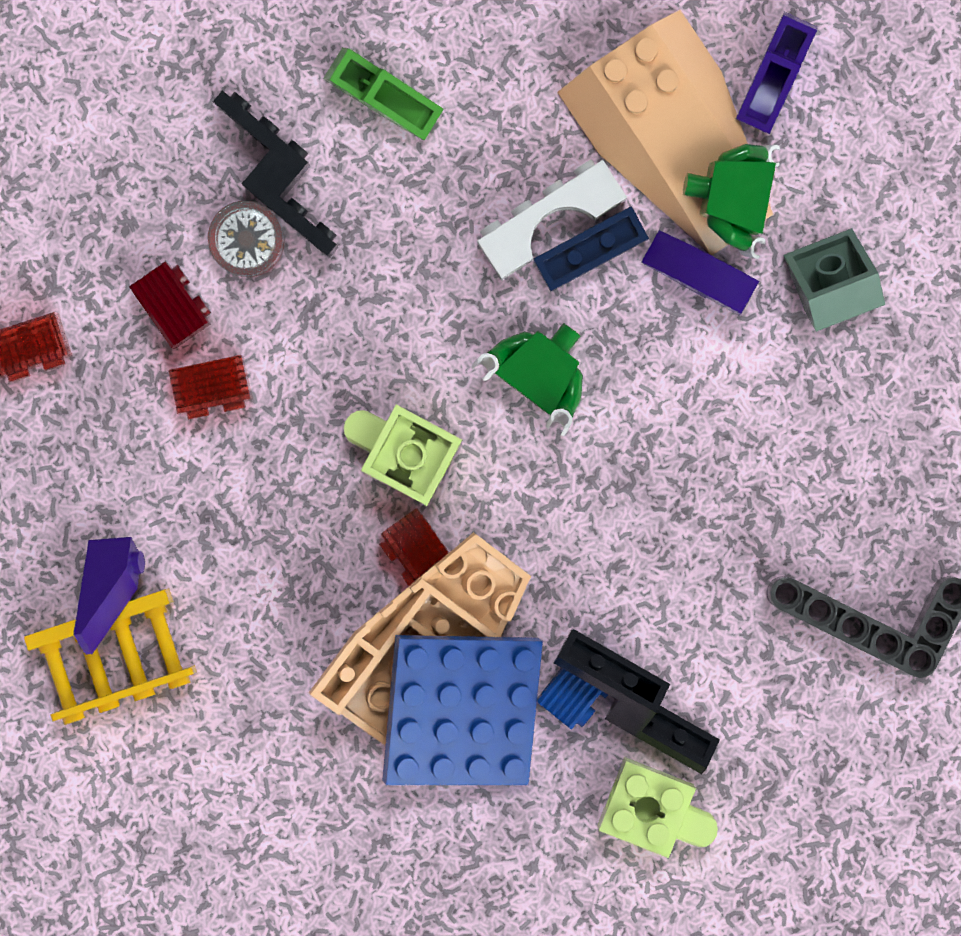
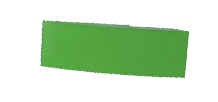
[323,47,444,140]

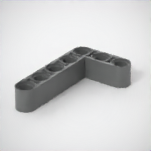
[767,576,961,678]

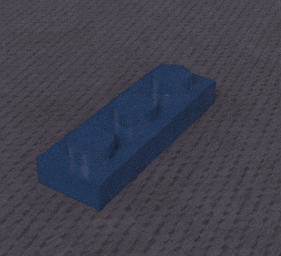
[533,206,649,292]

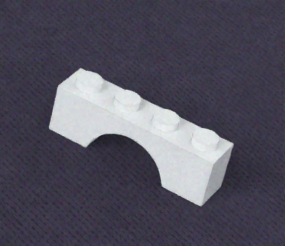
[477,159,627,281]

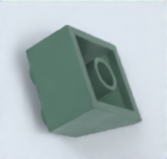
[783,228,885,332]

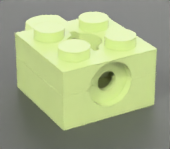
[344,404,463,506]
[597,757,718,858]

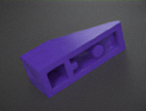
[73,537,145,655]

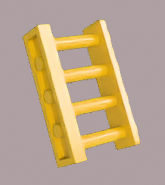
[24,588,197,725]

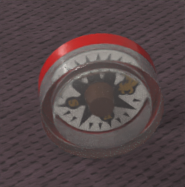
[208,201,285,277]

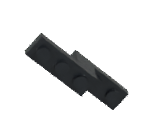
[213,90,339,258]
[554,628,720,775]

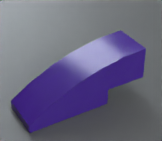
[736,11,818,134]
[641,230,760,316]

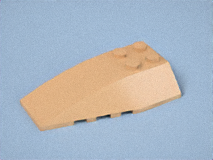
[557,10,773,255]
[309,532,531,745]

